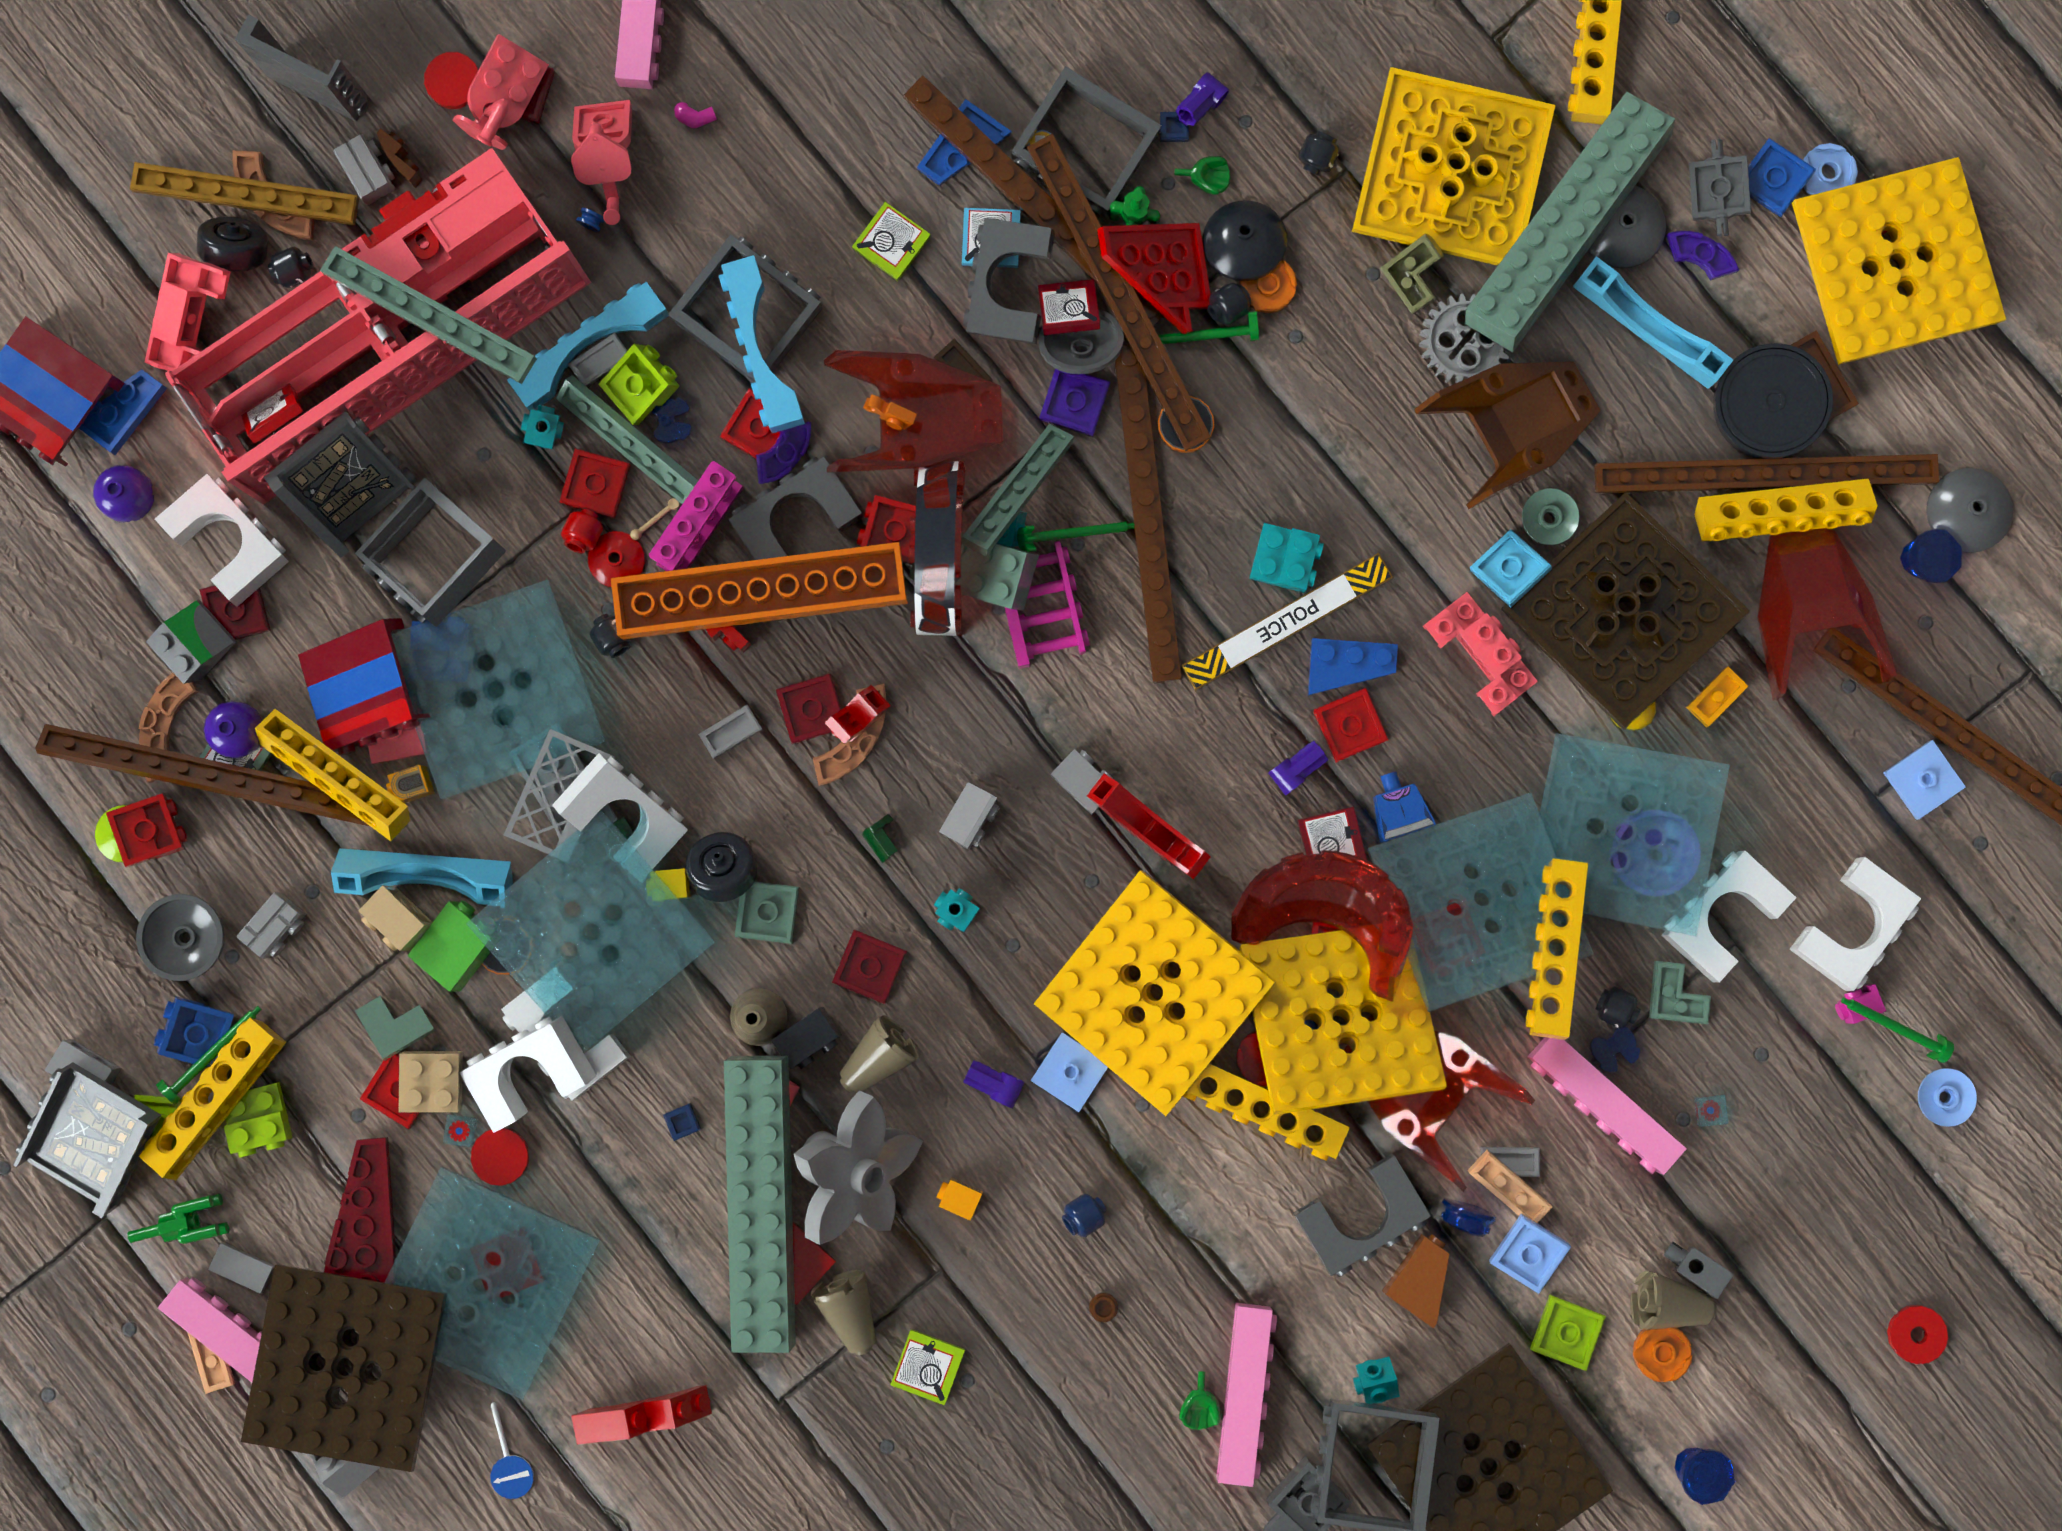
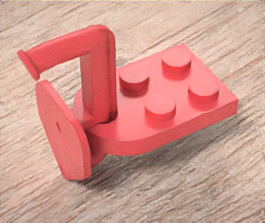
[453,34,549,150]
[571,100,632,225]

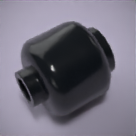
[1298,131,1340,175]
[268,246,314,288]
[1208,283,1251,325]
[590,614,632,658]
[1595,986,1641,1029]

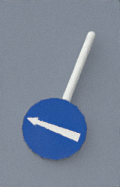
[490,1402,534,1499]

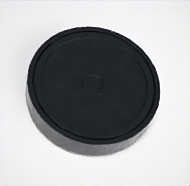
[1713,343,1833,459]

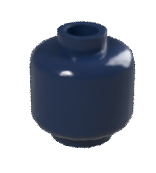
[1062,1194,1107,1237]

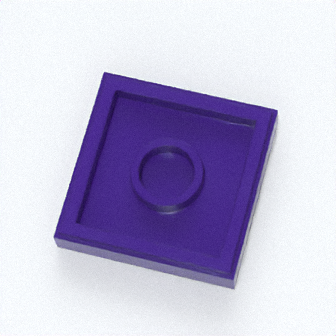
[1039,369,1110,437]

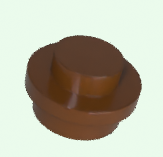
[1089,1292,1118,1322]

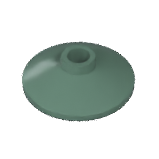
[1522,488,1579,545]

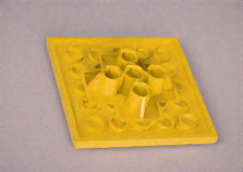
[1352,67,1555,266]
[1792,157,2006,365]
[1034,870,1276,1116]
[1239,921,1447,1115]

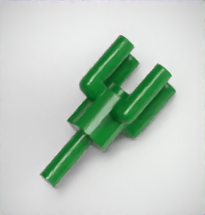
[1109,186,1161,225]
[127,1194,229,1244]

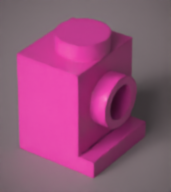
[1835,984,1886,1024]

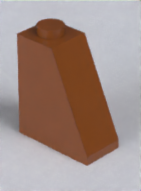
[1382,1234,1449,1329]

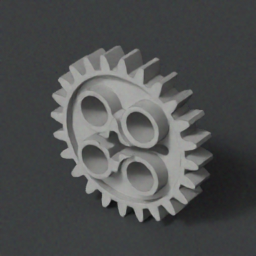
[1419,294,1509,383]

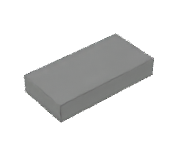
[568,333,627,387]
[698,705,763,759]
[1480,1147,1540,1177]
[208,1242,275,1294]

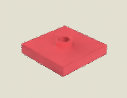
[368,697,430,764]

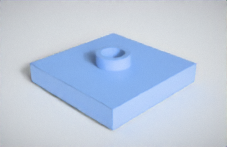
[1883,740,1966,820]
[1031,1032,1108,1112]
[1489,1213,1571,1294]

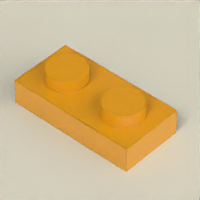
[1686,666,1748,727]

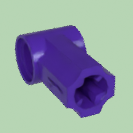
[1176,72,1230,126]
[1268,741,1328,796]
[963,1060,1025,1109]

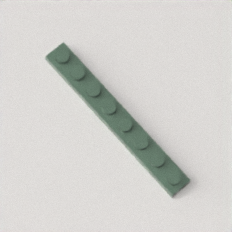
[320,246,537,384]

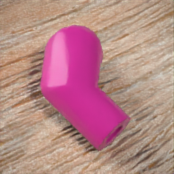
[674,102,717,129]

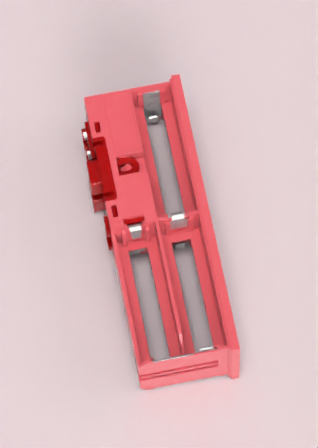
[165,148,592,505]

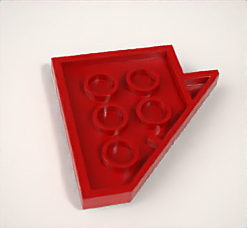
[1097,223,1211,334]

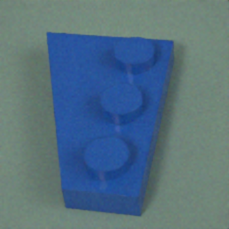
[917,99,1012,186]
[79,369,167,455]
[1308,638,1398,696]

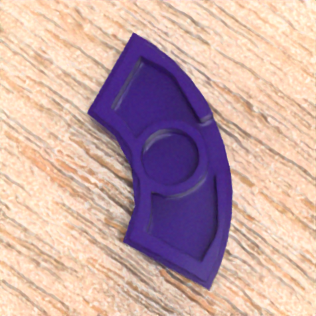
[1666,231,1739,281]
[756,421,811,484]

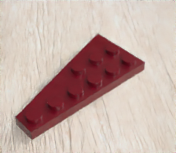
[324,1137,398,1285]

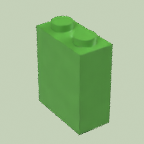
[407,900,502,992]

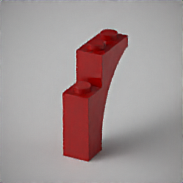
[1087,773,1211,880]
[571,1385,712,1445]

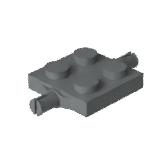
[1689,139,1751,237]

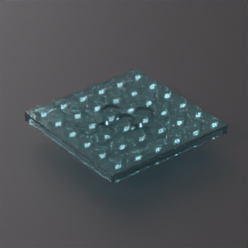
[392,579,606,800]
[1522,733,1730,936]
[1367,793,1594,1012]
[466,810,715,1053]
[385,1166,600,1400]

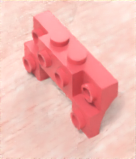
[144,253,231,371]
[1423,592,1538,716]

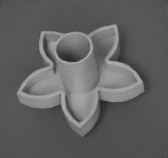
[794,1090,923,1245]

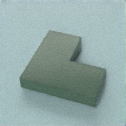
[1649,961,1711,1024]
[355,996,435,1061]

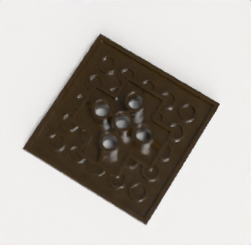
[1501,492,1750,730]
[241,1264,447,1472]
[1367,1343,1613,1531]

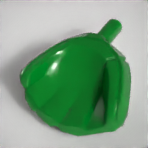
[1174,156,1231,195]
[1179,1371,1222,1430]

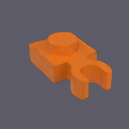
[863,395,917,430]

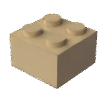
[358,885,432,951]
[399,1051,463,1112]

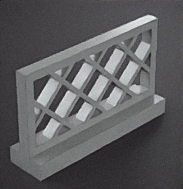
[504,729,615,863]

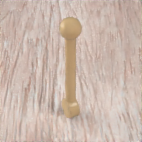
[630,498,680,540]

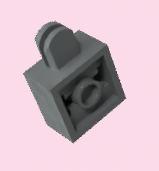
[1263,1456,1352,1531]

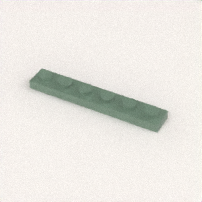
[556,375,698,504]
[961,424,1074,557]

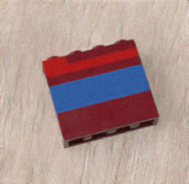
[0,316,125,467]
[298,618,430,756]

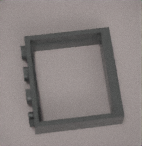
[1011,66,1162,218]
[668,234,823,383]
[355,478,507,627]
[1311,1398,1439,1531]

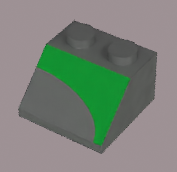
[146,600,237,684]

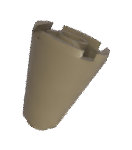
[730,988,787,1046]
[840,1015,920,1093]
[810,1269,876,1355]
[1630,1271,1717,1330]

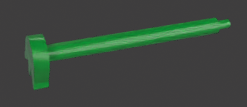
[1158,311,1259,344]
[1017,522,1134,552]
[1841,998,1954,1063]
[156,1006,262,1105]

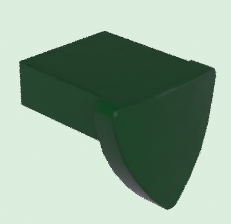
[862,814,898,863]

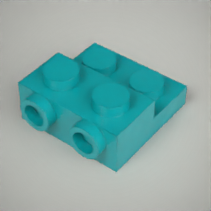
[1249,523,1324,593]

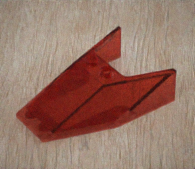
[824,350,1003,473]
[1757,528,1897,700]
[1343,1015,1535,1192]

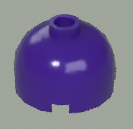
[93,465,154,523]
[204,701,262,759]

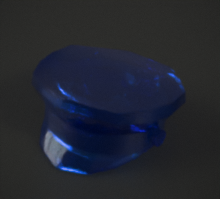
[1900,529,1962,583]
[1441,1198,1496,1237]
[1674,1448,1735,1505]

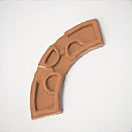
[232,150,315,241]
[138,672,199,783]
[813,684,886,786]

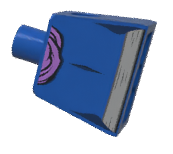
[1373,771,1436,843]

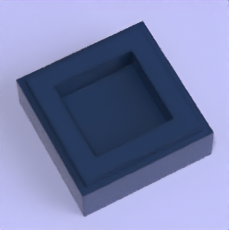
[1160,112,1189,142]
[663,1103,702,1141]

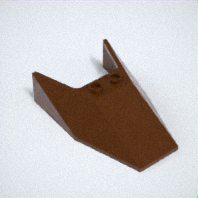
[1414,361,1601,509]

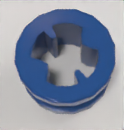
[576,207,604,232]

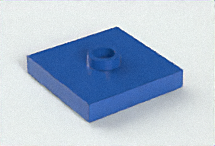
[1748,138,1816,217]

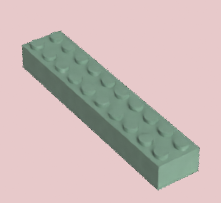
[1465,91,1675,352]
[724,1056,796,1353]

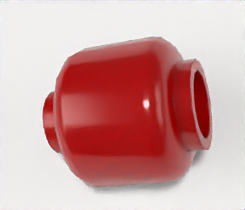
[561,509,603,554]

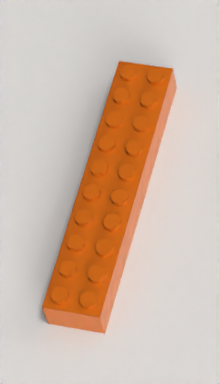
[611,542,908,639]

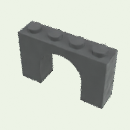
[963,218,1055,345]
[729,457,863,560]
[1293,1154,1431,1277]

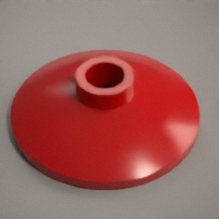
[588,531,645,588]

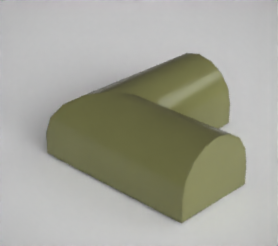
[1380,234,1444,314]

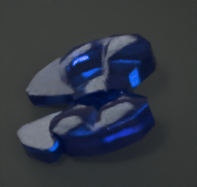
[652,397,692,443]
[1590,1027,1640,1072]

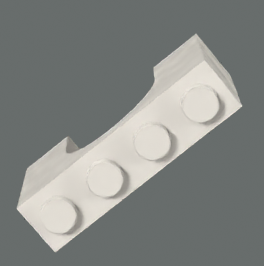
[155,474,289,607]
[552,753,688,881]
[1661,851,1797,983]
[1790,857,1921,991]
[501,966,631,1101]
[459,1016,597,1133]

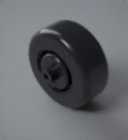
[197,217,268,272]
[686,832,757,902]

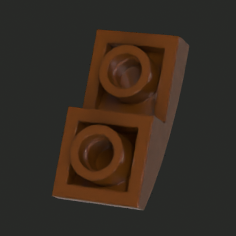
[377,128,422,188]

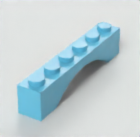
[719,255,805,433]
[1573,256,1733,389]
[507,282,669,411]
[331,848,513,906]

